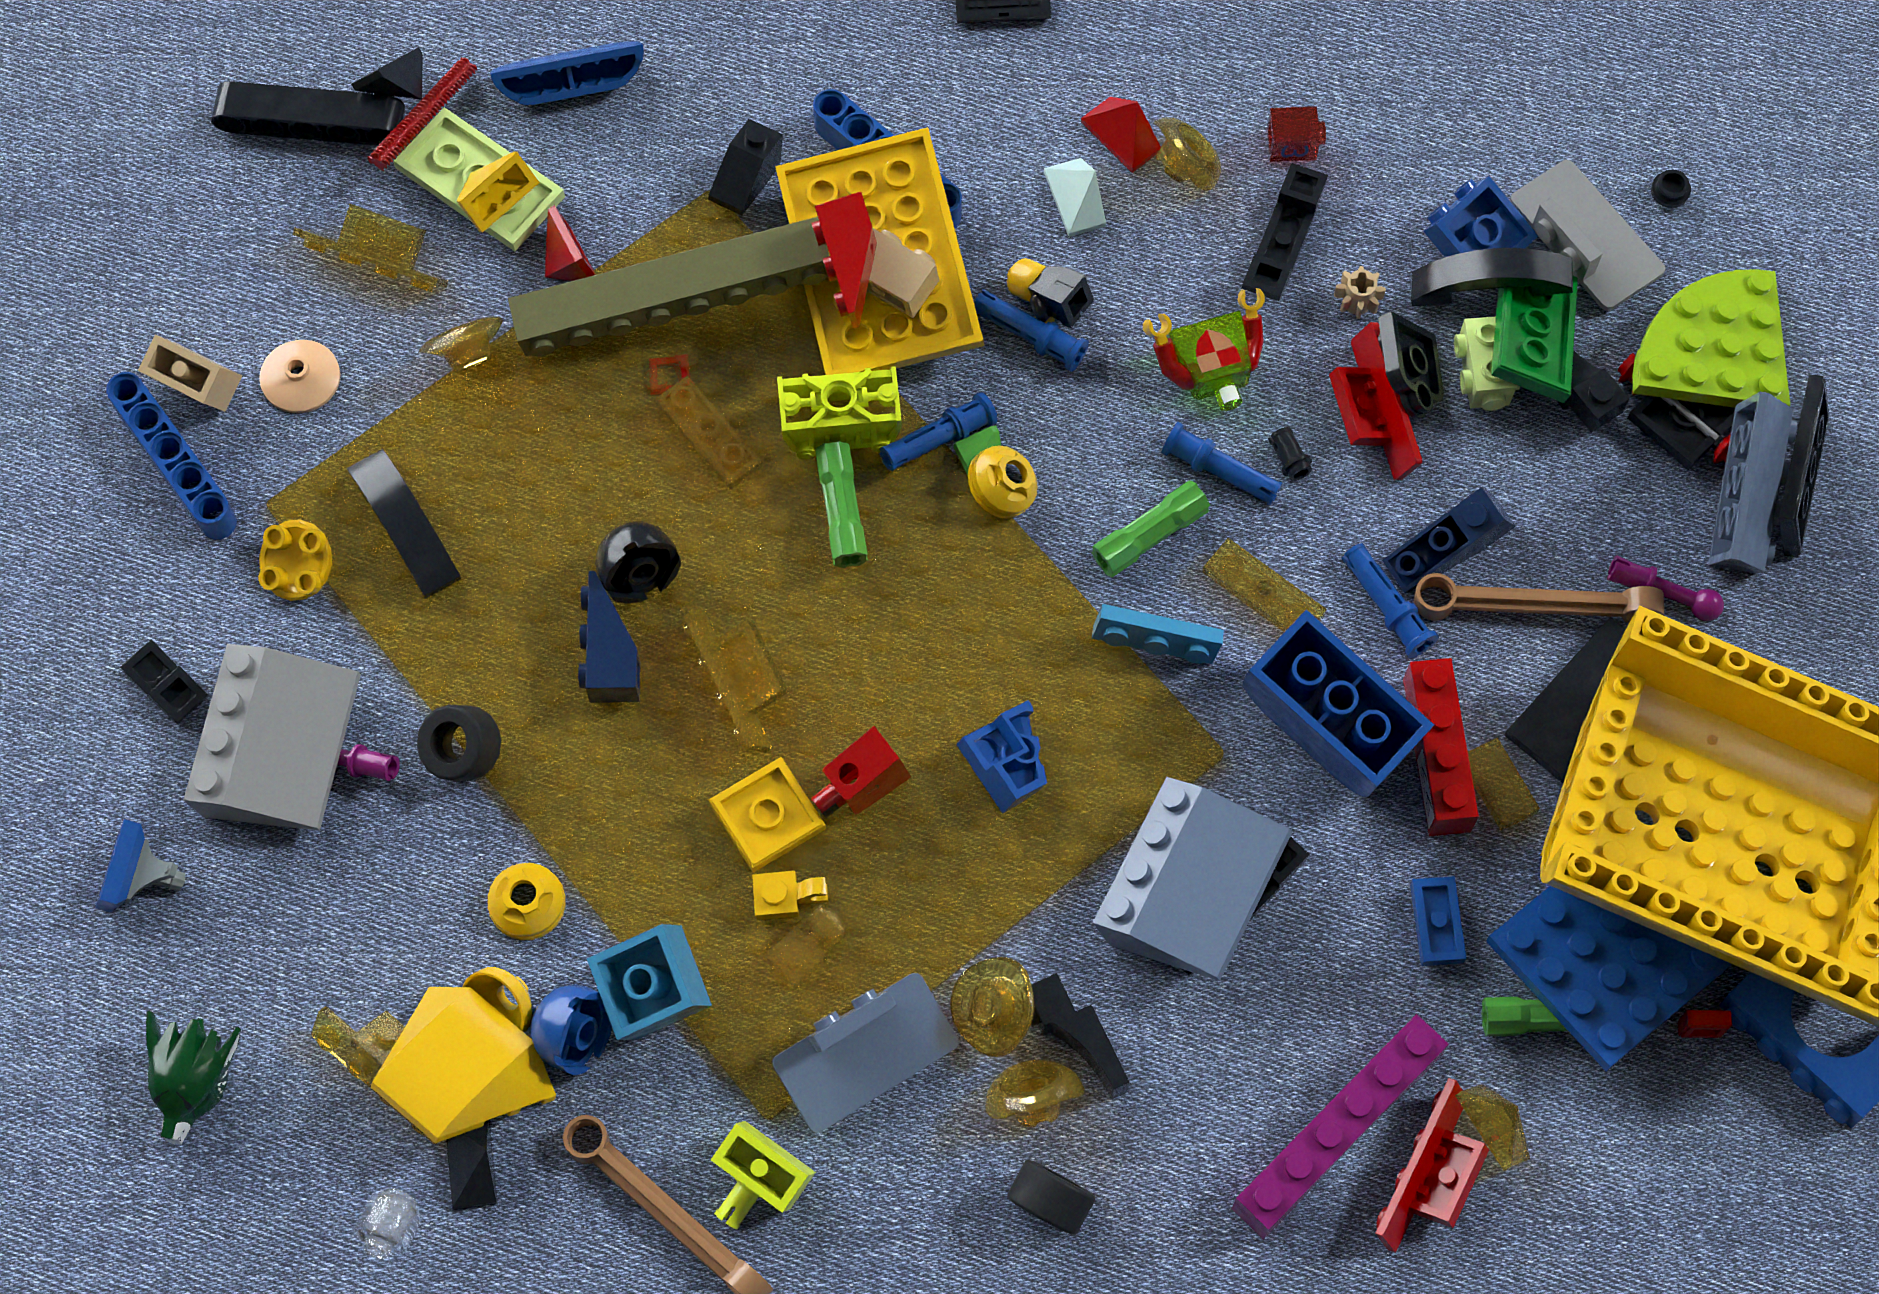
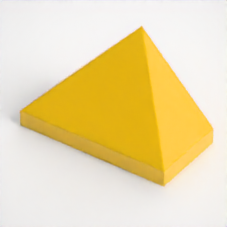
[457,151,540,233]

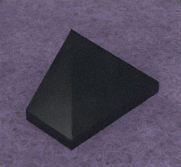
[351,47,423,100]
[446,1119,498,1210]

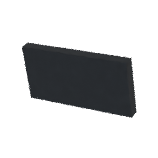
[1779,374,1830,558]
[1504,617,1626,783]

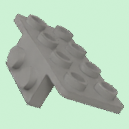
[1510,160,1666,311]

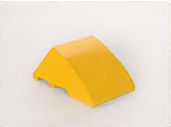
[371,987,556,1143]

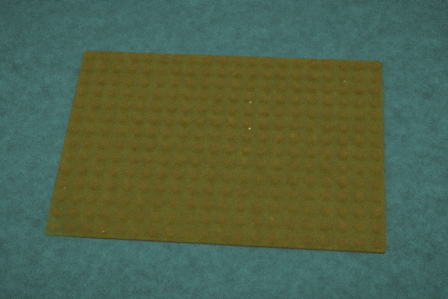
[267,190,1224,1120]

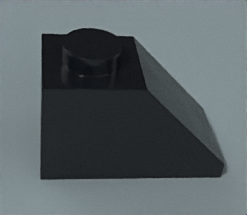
[708,119,783,216]

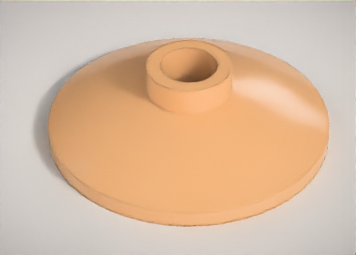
[260,340,340,413]

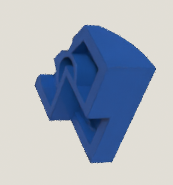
[956,700,1047,814]

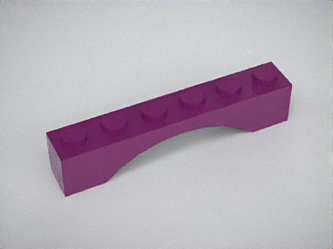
[1231,1014,1449,1240]

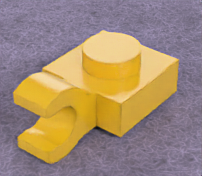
[752,871,828,920]

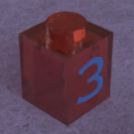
[1266,106,1326,162]

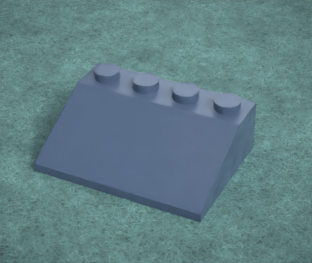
[1708,392,1797,574]
[1093,777,1292,981]

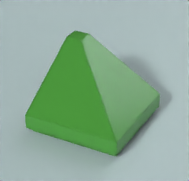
[953,425,1001,475]

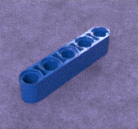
[813,89,962,228]
[106,372,237,540]

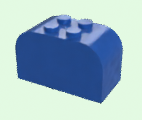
[1242,609,1434,797]

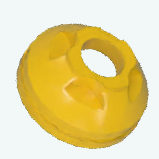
[967,445,1038,519]
[488,863,566,940]
[462,967,532,1033]

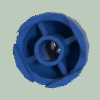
[530,984,612,1076]

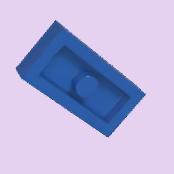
[1410,876,1466,966]

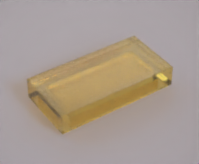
[1468,737,1540,831]

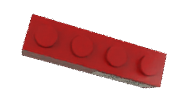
[1403,658,1479,837]

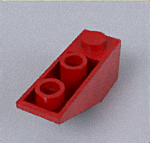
[811,191,877,329]

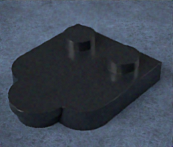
[1378,311,1444,420]

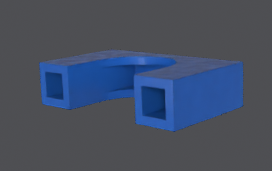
[1719,972,1879,1128]

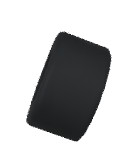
[417,705,501,781]
[1007,1160,1095,1235]

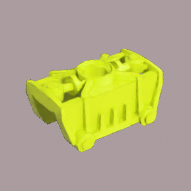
[777,366,902,459]

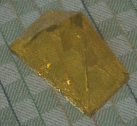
[1455,1084,1530,1171]

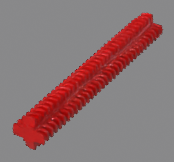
[367,57,477,171]

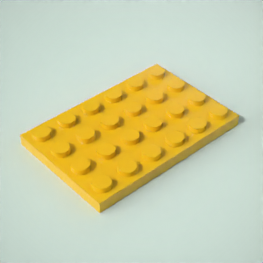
[775,127,985,375]

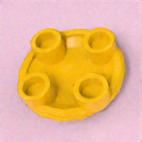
[258,519,332,601]

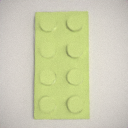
[394,107,565,252]

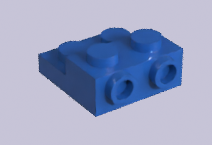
[1423,176,1538,257]

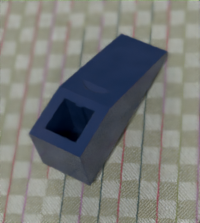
[1382,487,1516,593]
[578,571,641,703]

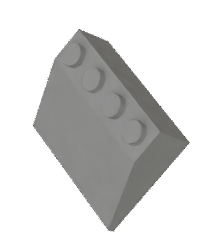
[183,644,361,831]

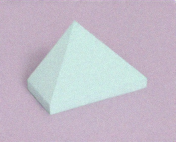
[1044,158,1106,237]

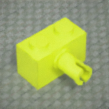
[711,1121,816,1229]

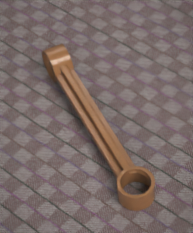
[1413,573,1664,623]
[563,1115,773,1294]

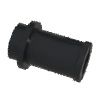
[1268,427,1312,481]

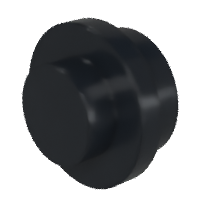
[1651,169,1691,208]

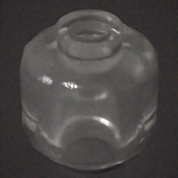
[355,1188,422,1259]

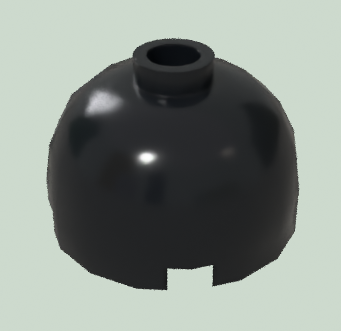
[595,521,681,604]

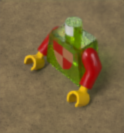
[1143,288,1265,411]

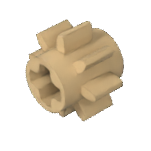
[1334,266,1386,319]

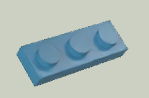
[1092,604,1224,664]

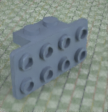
[772,973,959,1133]

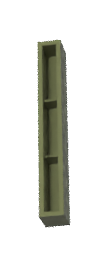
[508,217,830,357]

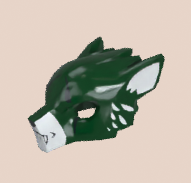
[146,1011,241,1144]

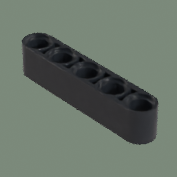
[211,81,405,146]

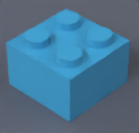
[587,924,712,1040]

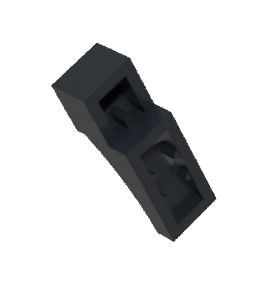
[1556,350,1630,433]
[1021,973,1130,1099]

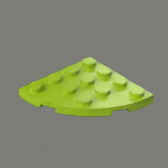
[1632,269,1791,408]

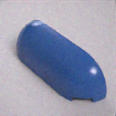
[490,41,644,105]

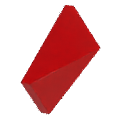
[1081,97,1161,173]
[545,205,596,281]

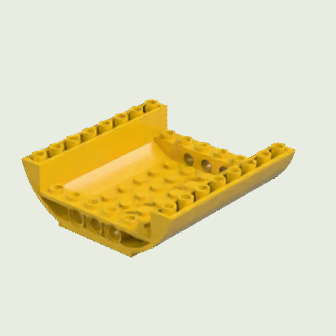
[1540,605,1879,1027]

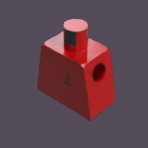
[811,726,911,818]

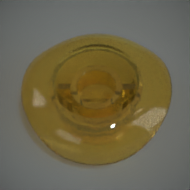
[1153,117,1221,191]
[418,316,504,373]
[950,957,1034,1057]
[985,1059,1084,1127]

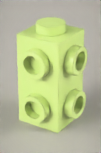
[1454,316,1520,411]

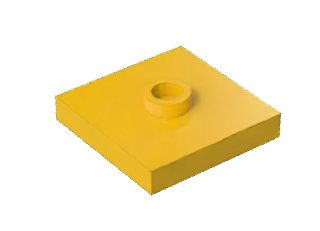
[709,757,826,873]

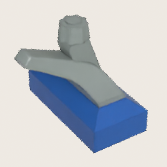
[95,819,186,913]

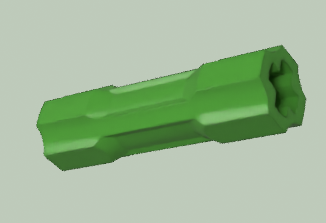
[815,441,868,568]
[1092,480,1210,577]
[1481,997,1568,1037]

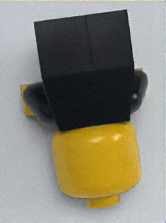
[1007,258,1094,328]

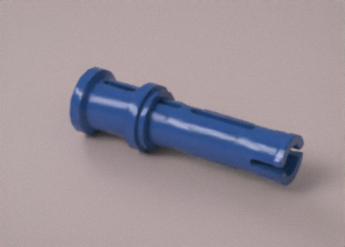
[974,289,1089,372]
[879,392,997,471]
[1161,422,1283,506]
[1342,543,1439,658]

